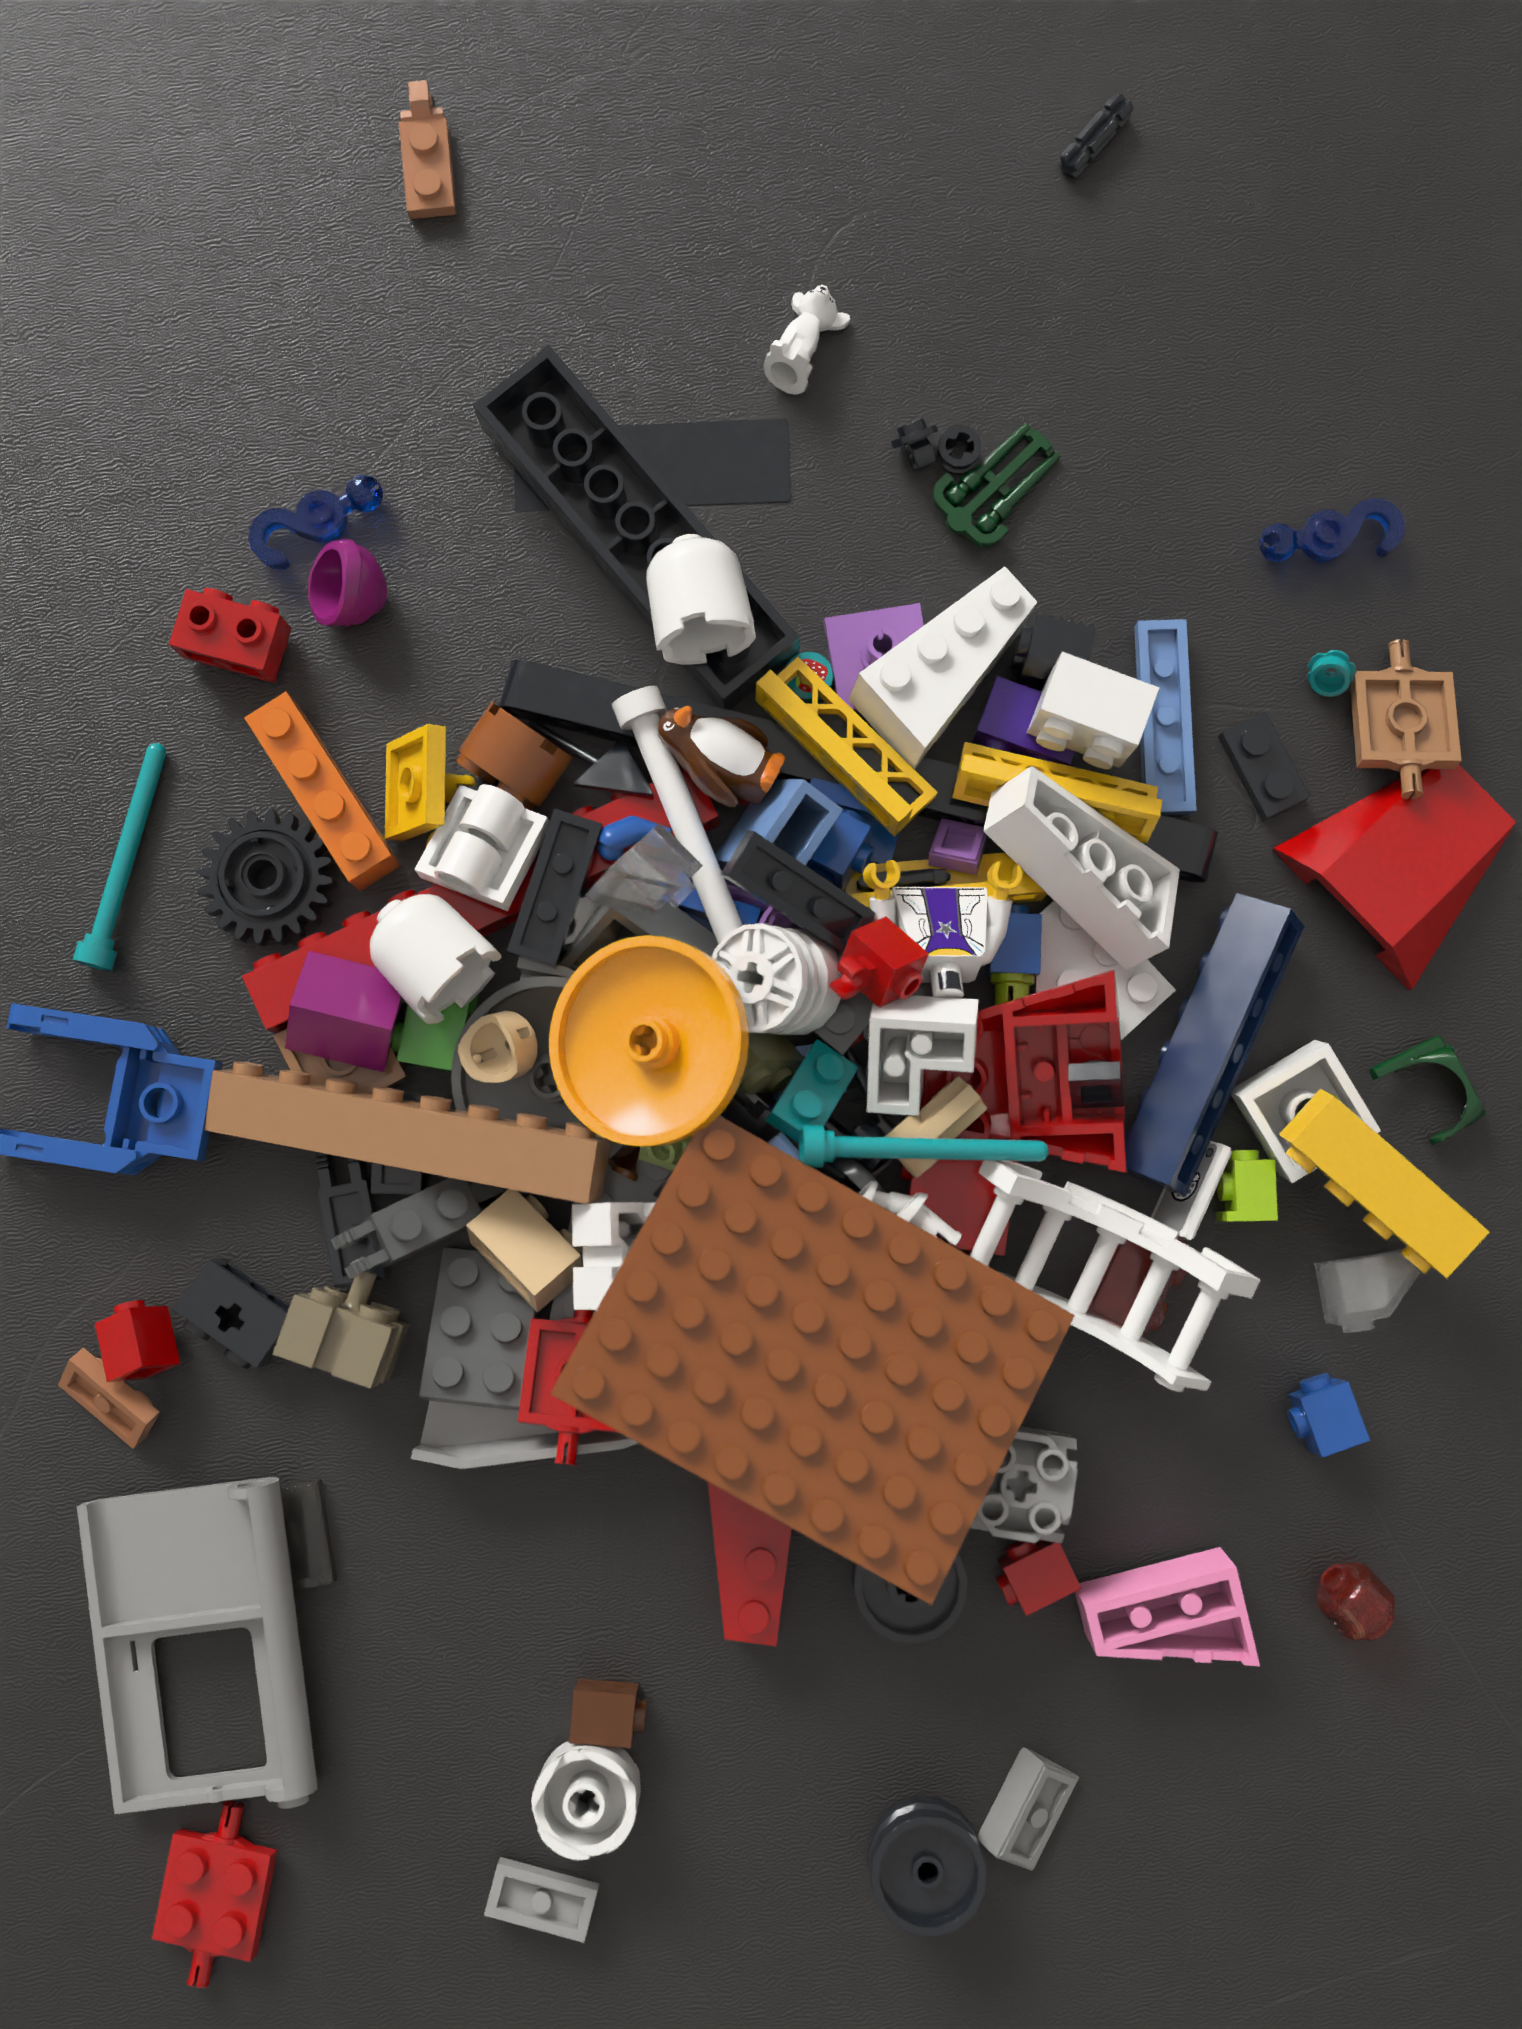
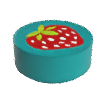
[786,652,833,703]

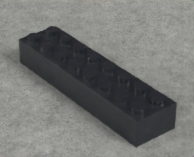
[473,345,800,710]

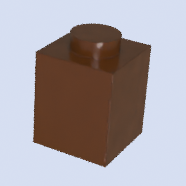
[569,1678,647,1749]

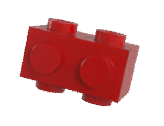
[168,588,291,683]

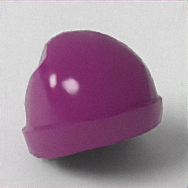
[308,539,387,627]

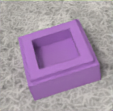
[929,818,988,875]

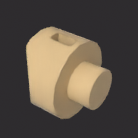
[458,1011,538,1083]

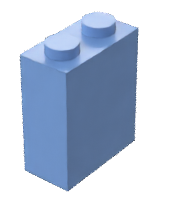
[715,779,843,868]

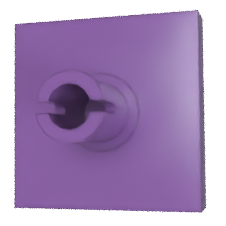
[824,603,924,714]

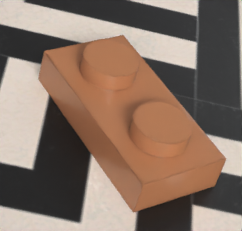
[58,1347,160,1449]

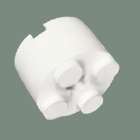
[532,1740,641,1860]

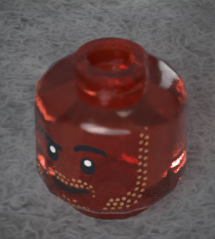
[1316,1562,1395,1641]

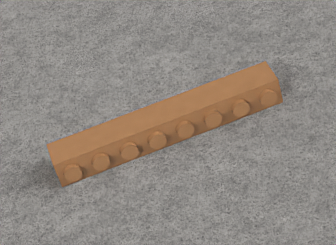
[204,1061,611,1204]

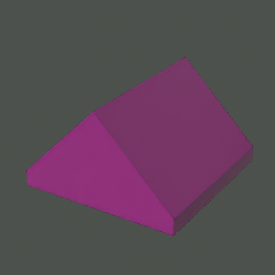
[285,951,403,1072]

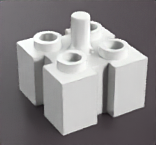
[572,1202,655,1310]

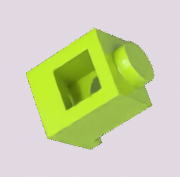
[1216,1150,1278,1222]

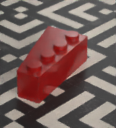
[708,1482,792,1646]

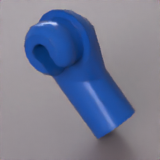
[597,816,672,861]

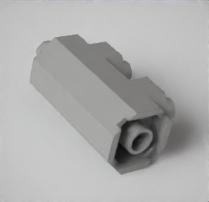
[970,1426,1077,1543]

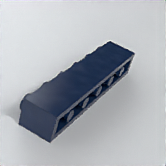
[1126,893,1305,1197]

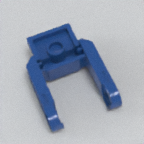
[0,1004,223,1175]

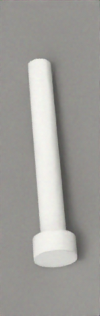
[612,686,743,945]

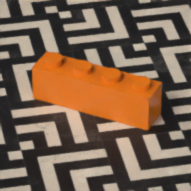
[244,692,402,891]

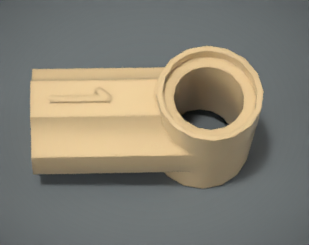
[884,1076,988,1179]

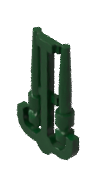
[932,423,1061,547]

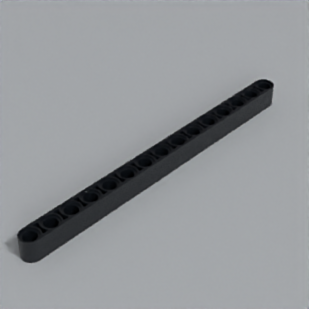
[499,659,1218,883]

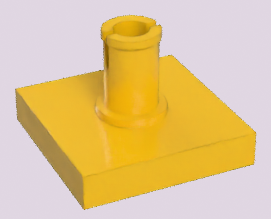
[385,724,476,841]

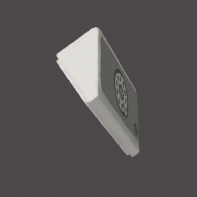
[1151,1141,1232,1240]

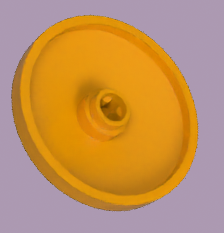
[549,936,749,1147]

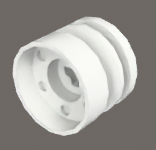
[712,924,842,1035]

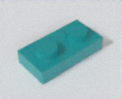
[765,1039,859,1143]

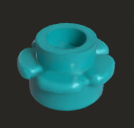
[1307,650,1357,697]

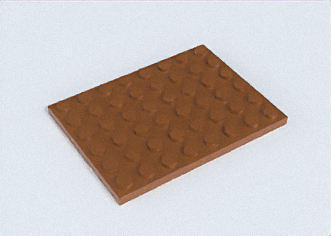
[550,1116,1075,1605]

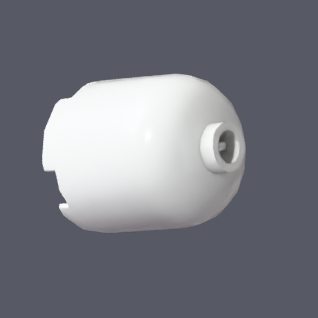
[647,534,756,665]
[370,894,501,1025]

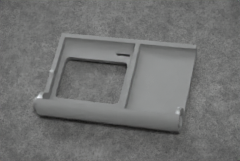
[77,1477,318,1814]

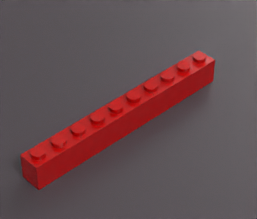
[242,764,720,1034]

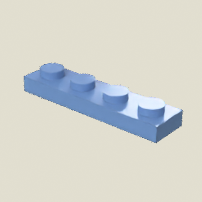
[1134,619,1197,816]

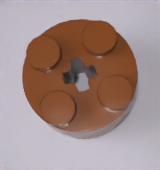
[455,701,574,811]

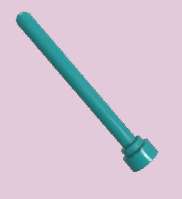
[72,743,166,971]
[799,1125,1049,1167]

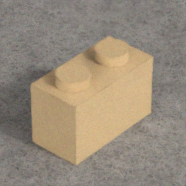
[466,1189,583,1313]

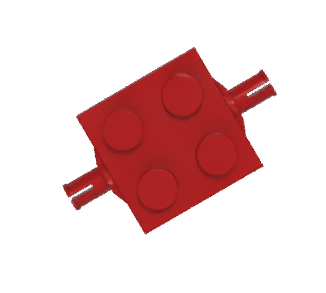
[518,1310,619,1466]
[152,1801,278,1988]

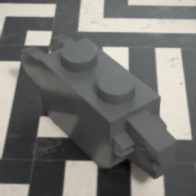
[331,1178,508,1279]

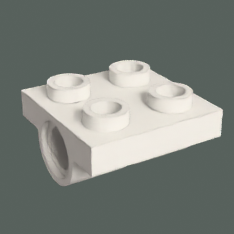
[415,785,550,911]

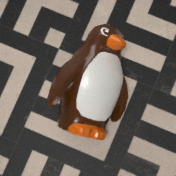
[658,706,785,807]

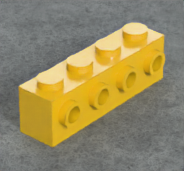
[1279,1089,1489,1278]

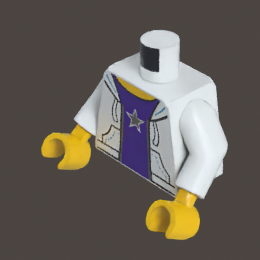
[863,860,1022,998]

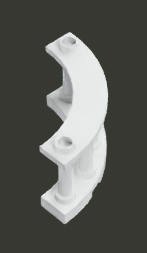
[970,1160,1260,1392]

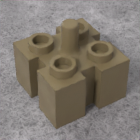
[273,1271,410,1389]

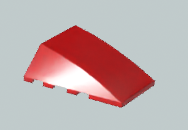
[1272,765,1516,991]
[920,969,1126,1173]

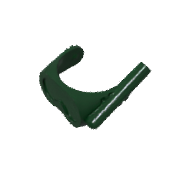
[1369,1036,1487,1145]

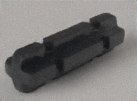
[1058,93,1133,178]

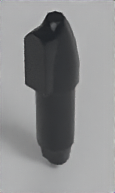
[856,868,951,892]

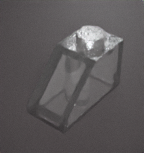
[586,823,703,916]
[1314,1249,1421,1333]

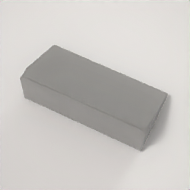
[977,1747,1079,1871]

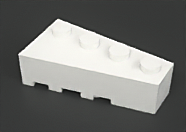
[848,567,1037,770]
[983,766,1180,970]

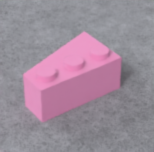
[1075,1547,1260,1666]

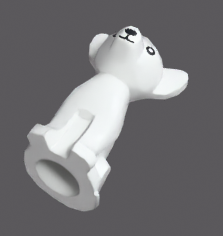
[764,285,850,395]

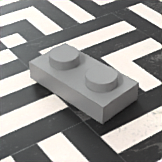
[484,1857,599,1943]

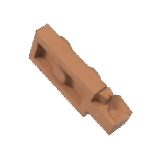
[399,80,457,219]

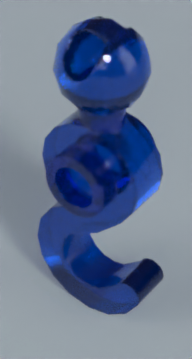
[248,474,383,570]
[1259,498,1405,562]

